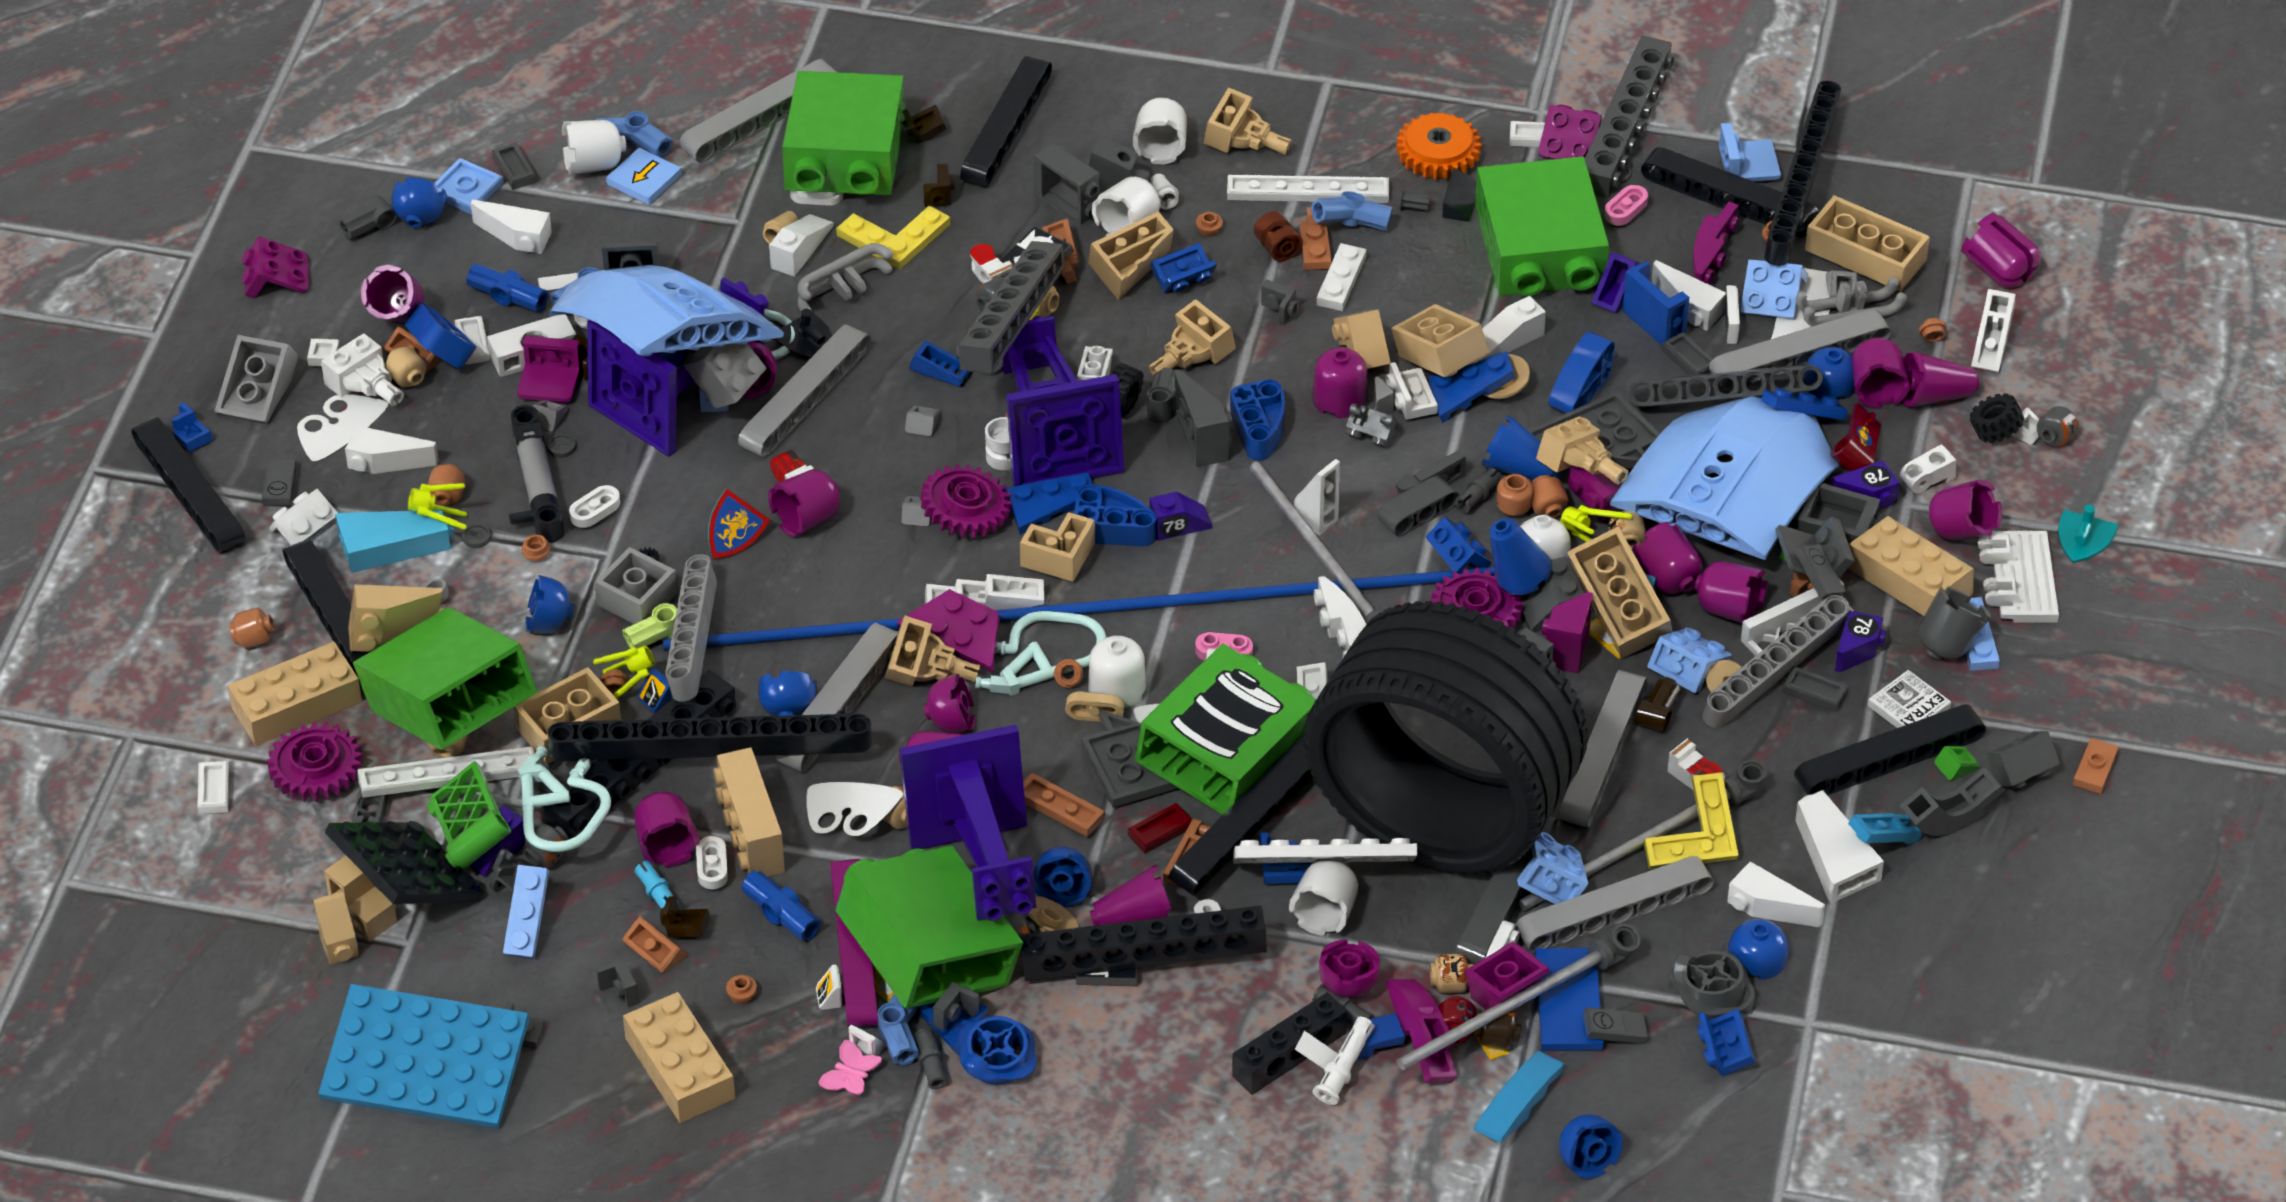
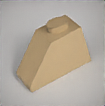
[313,891,359,964]

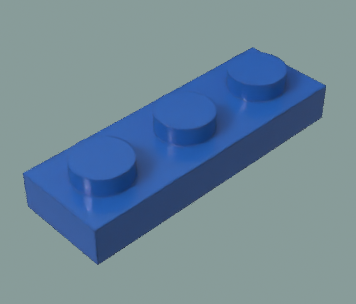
[1761,388,1848,420]

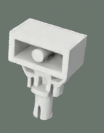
[321,333,404,406]

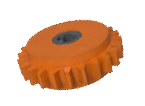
[1396,112,1481,179]

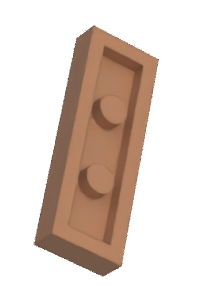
[1023,773,1105,837]

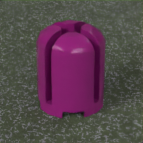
[1961,212,2041,289]

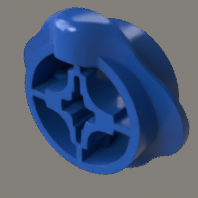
[958,1016,1037,1085]

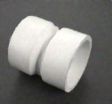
[985,417,1011,470]

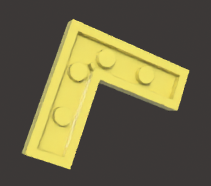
[836,206,951,270]
[1644,773,1739,870]

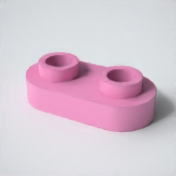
[1604,185,1648,226]
[1195,632,1253,661]

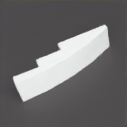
[925,574,1044,610]

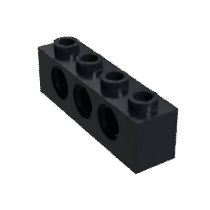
[1232,992,1347,1095]

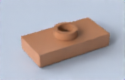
[2073,738,2119,794]

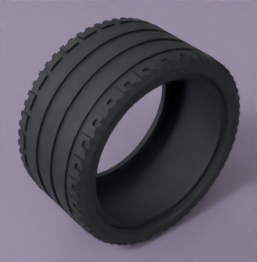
[1303,601,1588,875]

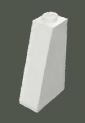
[1795,790,1884,904]

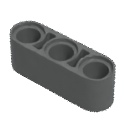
[1377,475,1459,536]

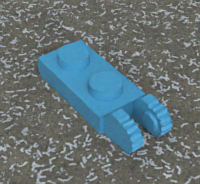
[1848,813,1923,844]

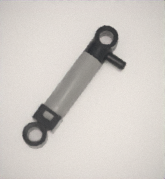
[509,405,564,543]

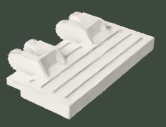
[1978,531,2059,623]

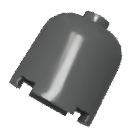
[1918,586,1991,660]

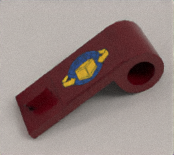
[1830,403,1881,472]

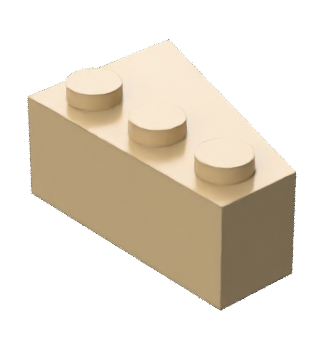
[1088,211,1174,301]

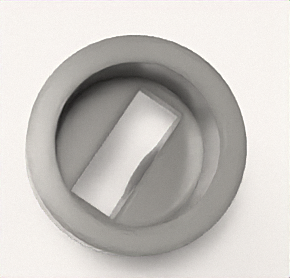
[424,579,449,604]

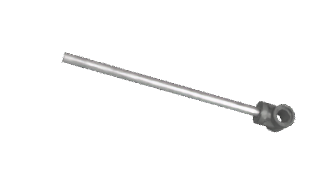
[1250,461,1385,625]
[1519,760,1767,911]
[1397,924,1640,1070]

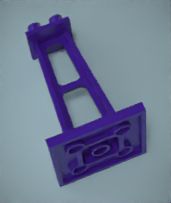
[587,277,769,457]
[1002,316,1125,486]
[899,725,1037,921]

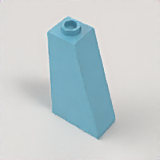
[335,510,454,573]

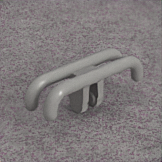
[797,243,893,312]
[1796,277,1907,326]

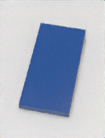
[1535,948,1603,1051]

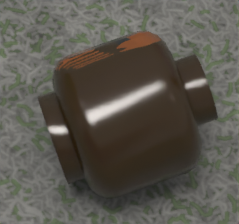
[1476,1007,1522,1050]

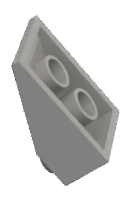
[214,335,299,423]

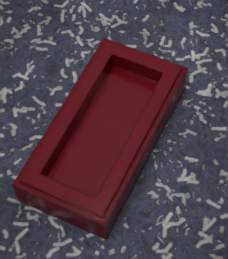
[1128,803,1192,854]

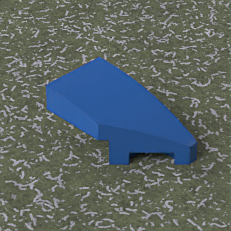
[172,402,213,452]
[1357,1013,1405,1059]

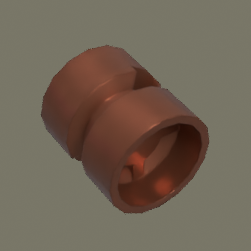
[1254,211,1302,262]

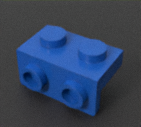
[1150,243,1217,293]
[1426,517,1492,574]
[1697,1009,1756,1076]

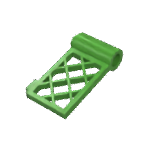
[427,761,511,870]

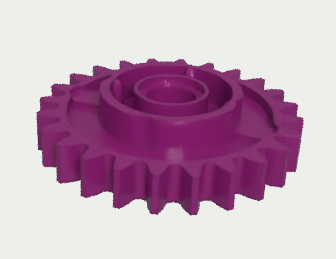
[920,464,1011,539]
[1430,568,1523,629]
[267,722,363,802]

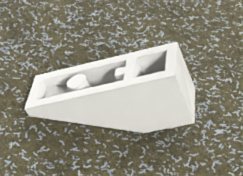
[471,199,552,254]
[769,214,834,277]
[1652,260,1726,331]
[1971,289,2016,373]
[1479,296,1546,360]
[345,426,439,474]
[1294,459,1340,536]
[1728,862,1825,927]

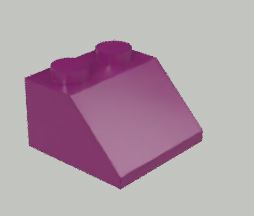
[1542,592,1593,673]
[1464,941,1549,1010]

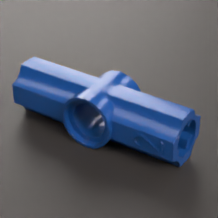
[466,264,549,312]
[741,870,821,941]

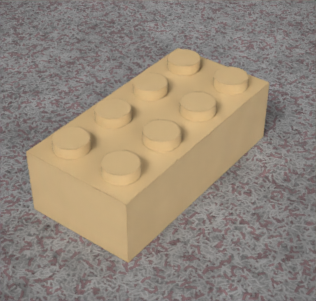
[1805,195,1930,292]
[1849,516,1974,616]
[1567,526,1673,659]
[227,641,362,746]
[713,747,785,877]
[623,992,735,1123]

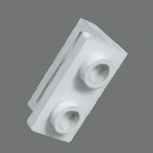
[1386,362,1438,420]
[269,489,338,545]

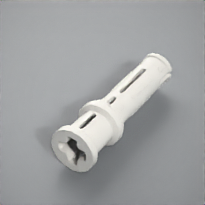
[1313,1016,1375,1105]

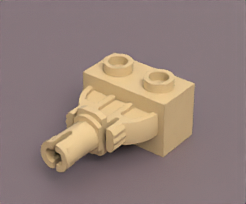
[1203,87,1292,155]
[1148,299,1236,377]
[1536,416,1628,485]
[884,616,980,687]

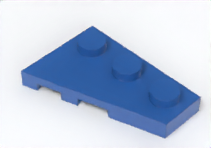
[1428,351,1515,423]
[1006,472,1093,535]

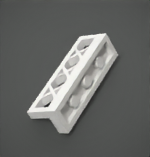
[1741,579,1854,656]

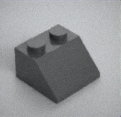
[602,242,660,270]
[1521,556,1585,632]

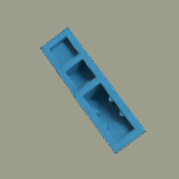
[1474,1051,1565,1143]

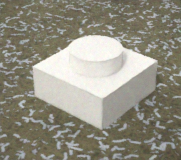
[307,339,340,366]

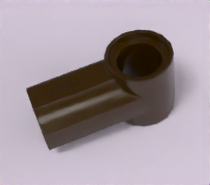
[1635,677,1681,733]

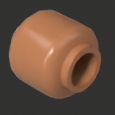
[427,464,466,506]
[1496,474,1533,516]
[1531,475,1569,518]
[229,608,275,649]

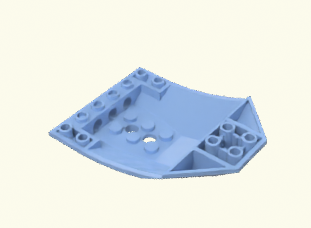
[550,265,784,356]
[1610,395,1839,560]

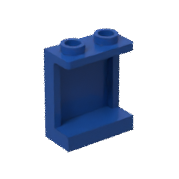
[1623,261,1689,346]

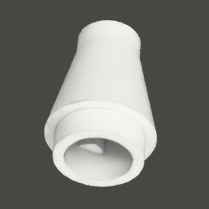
[1150,174,1179,210]

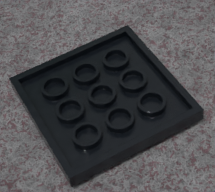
[324,821,485,904]

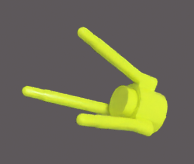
[408,483,467,530]
[1560,505,1632,542]
[593,645,656,699]

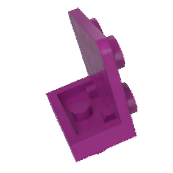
[1538,104,1602,159]
[242,236,309,298]
[517,336,582,403]
[1568,465,1628,522]

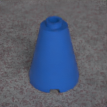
[1482,416,1563,480]
[1489,518,1552,595]

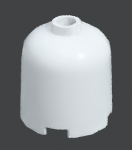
[1133,98,1187,165]
[562,120,626,175]
[1092,177,1160,236]
[1088,635,1146,709]
[1289,859,1359,936]

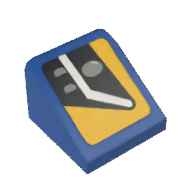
[637,668,672,713]

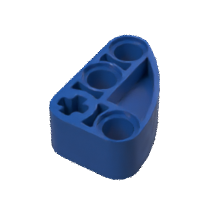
[405,301,477,370]
[1548,331,1615,413]
[1230,379,1285,461]
[1074,484,1156,546]

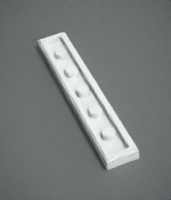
[1227,175,1389,203]
[357,746,535,798]

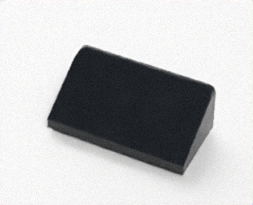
[1442,168,1476,222]

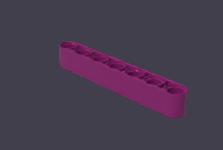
[830,858,878,1029]

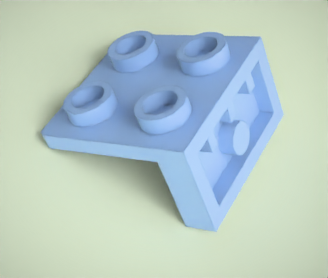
[1719,123,1781,181]
[1740,259,1808,319]
[1647,628,1732,693]
[1517,832,1588,904]

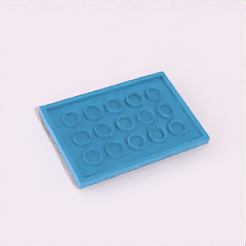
[318,984,530,1129]

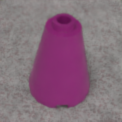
[1902,352,1980,407]
[1089,865,1172,926]

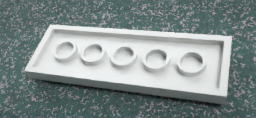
[1233,838,1417,864]

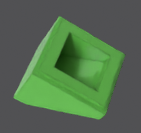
[1934,746,1980,781]

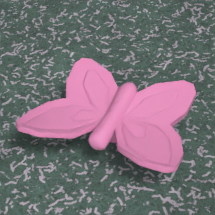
[818,1040,883,1095]

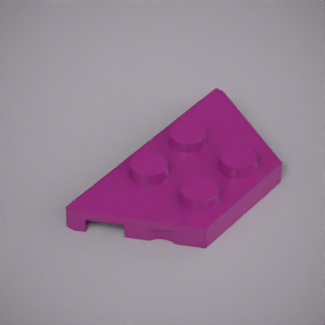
[897,589,1000,673]

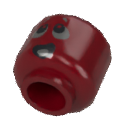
[1438,996,1477,1043]

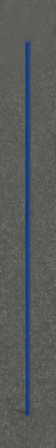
[663,560,1570,651]

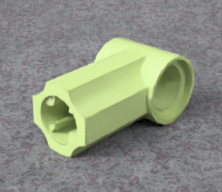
[622,603,677,649]

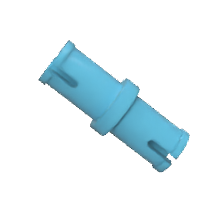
[634,861,681,909]

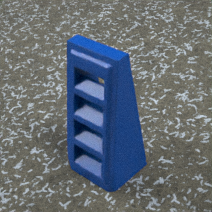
[909,340,971,386]

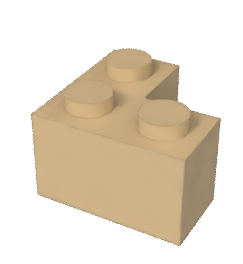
[1332,309,1391,369]
[1020,512,1095,582]
[324,856,397,942]

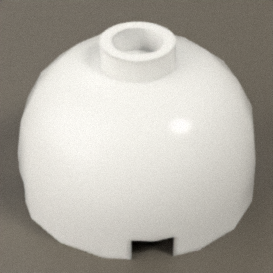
[1520,515,1571,560]

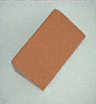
[383,326,443,373]
[621,916,688,974]

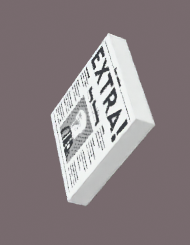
[1867,670,1951,728]

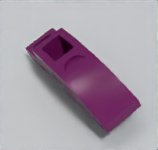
[1692,202,1740,285]
[1386,979,1457,1083]

